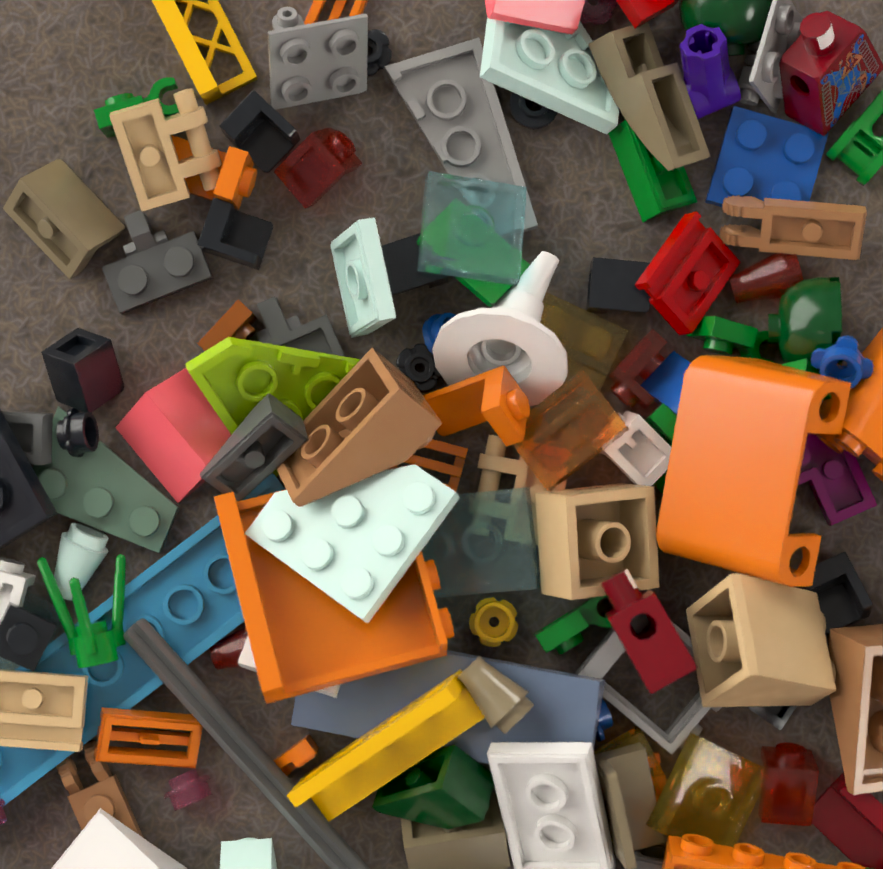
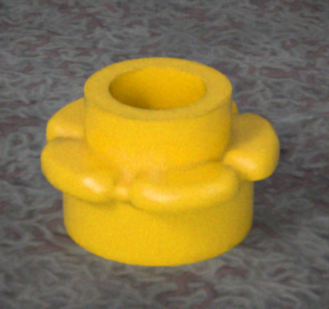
[469,597,518,647]

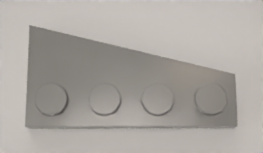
[385,38,538,239]

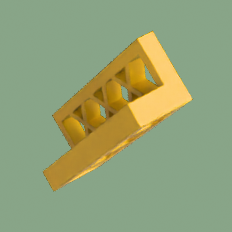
[152,0,258,105]
[286,669,485,822]

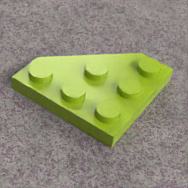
[185,337,361,477]

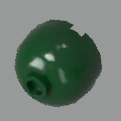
[679,0,772,56]
[768,277,842,372]

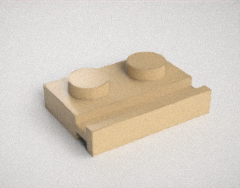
[0,669,89,752]

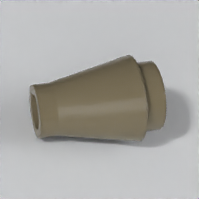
[457,656,534,734]

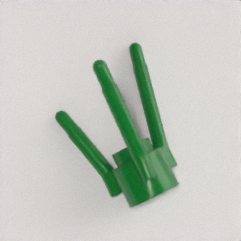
[37,554,126,668]

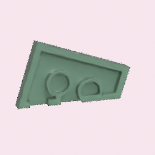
[33,406,180,553]

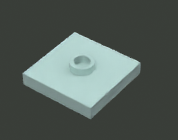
[330,218,396,338]

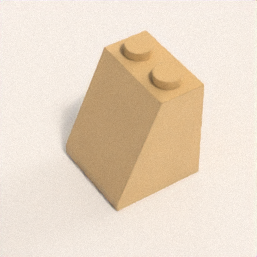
[686,574,836,707]

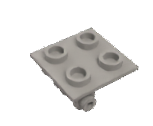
[738,0,803,113]
[268,7,368,110]

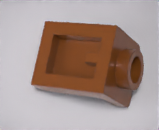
[197,300,257,351]

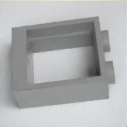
[575,614,722,755]

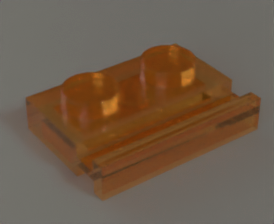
[513,369,630,491]

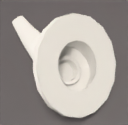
[432,251,568,406]

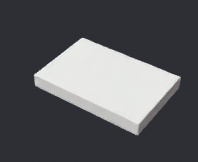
[487,742,616,869]

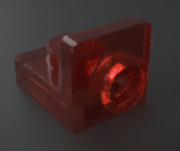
[273,127,362,209]
[608,329,667,409]
[758,742,819,826]

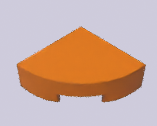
[273,734,319,776]

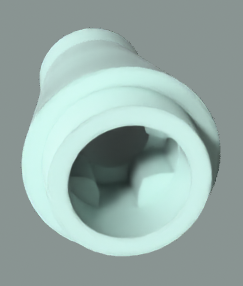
[54,523,109,601]

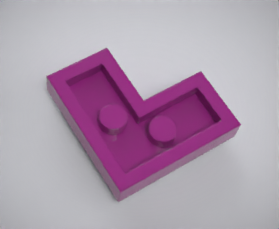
[797,433,877,526]

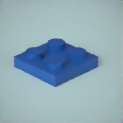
[705,106,829,207]

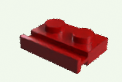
[635,211,740,336]

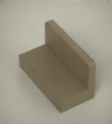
[3,159,125,279]
[594,742,665,869]
[401,792,510,869]

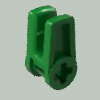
[825,89,883,186]

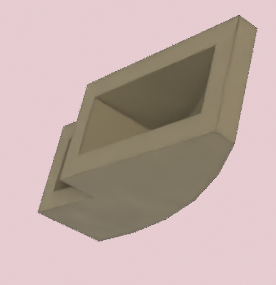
[588,22,711,171]

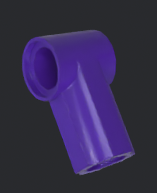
[679,24,741,120]

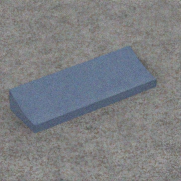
[291,650,605,764]

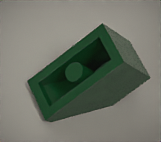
[372,744,494,829]

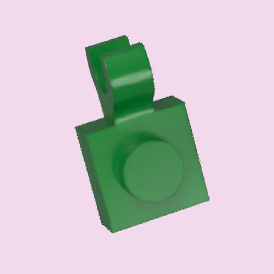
[94,77,179,138]
[686,316,773,362]
[534,595,612,655]

